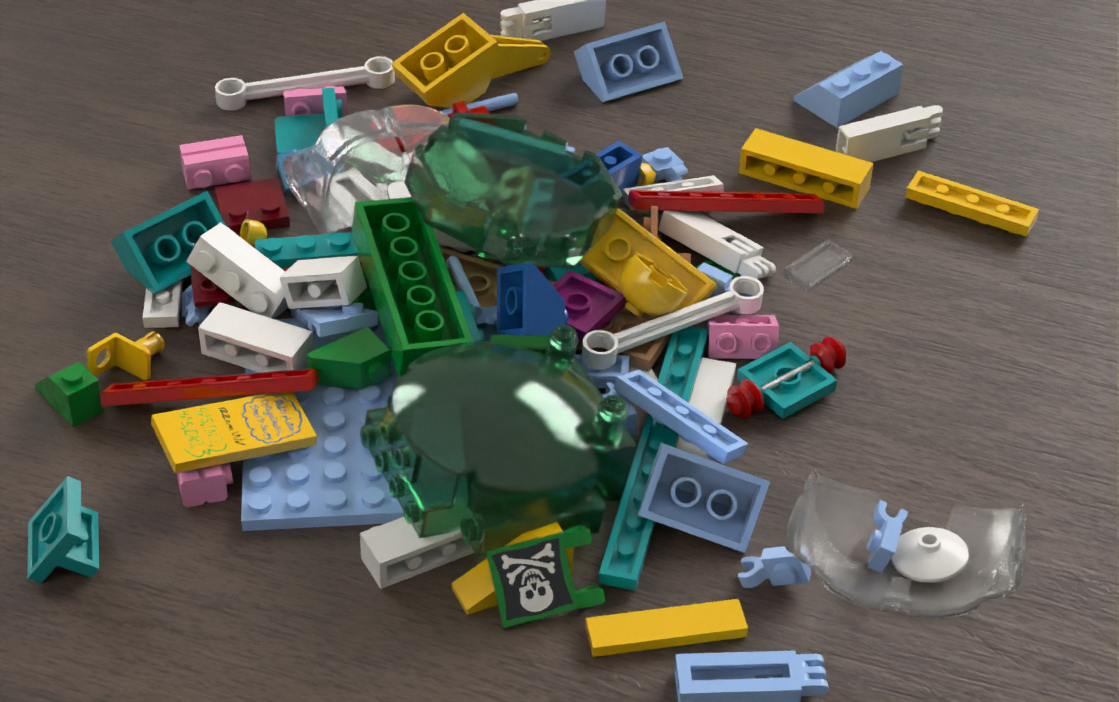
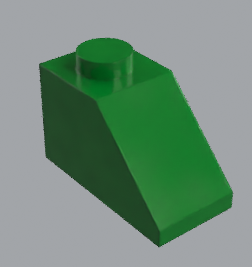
[307,326,392,390]
[34,362,104,427]

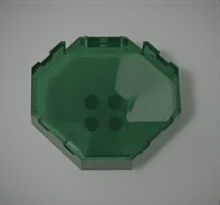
[404,113,622,268]

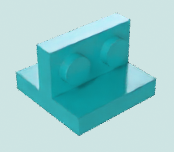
[27,476,99,583]

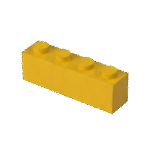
[739,128,873,209]

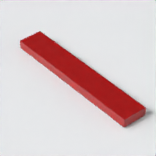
[628,190,825,213]
[100,368,320,406]

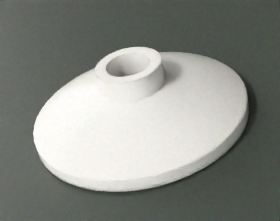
[891,527,968,583]

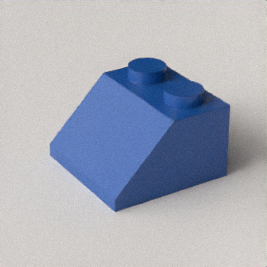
[497,263,568,336]

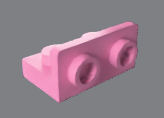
[283,86,348,118]
[706,314,779,359]

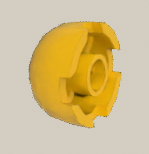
[619,253,688,318]

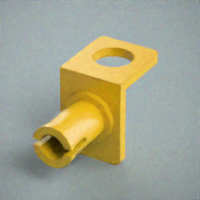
[87,331,165,381]

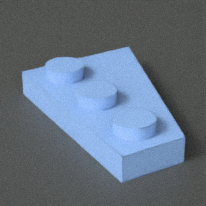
[290,303,378,337]

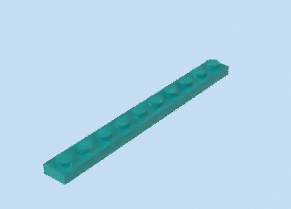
[598,326,709,591]

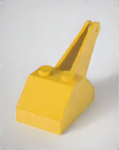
[391,13,551,108]

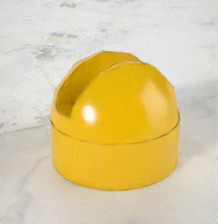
[636,163,656,187]
[240,219,267,247]

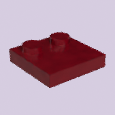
[214,178,290,235]

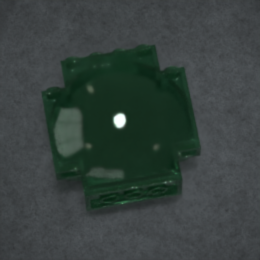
[360,325,637,557]

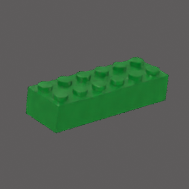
[352,196,474,380]

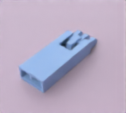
[674,651,829,702]

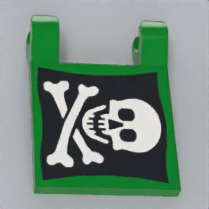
[485,525,605,628]

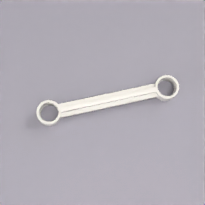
[215,57,395,111]
[582,276,764,370]

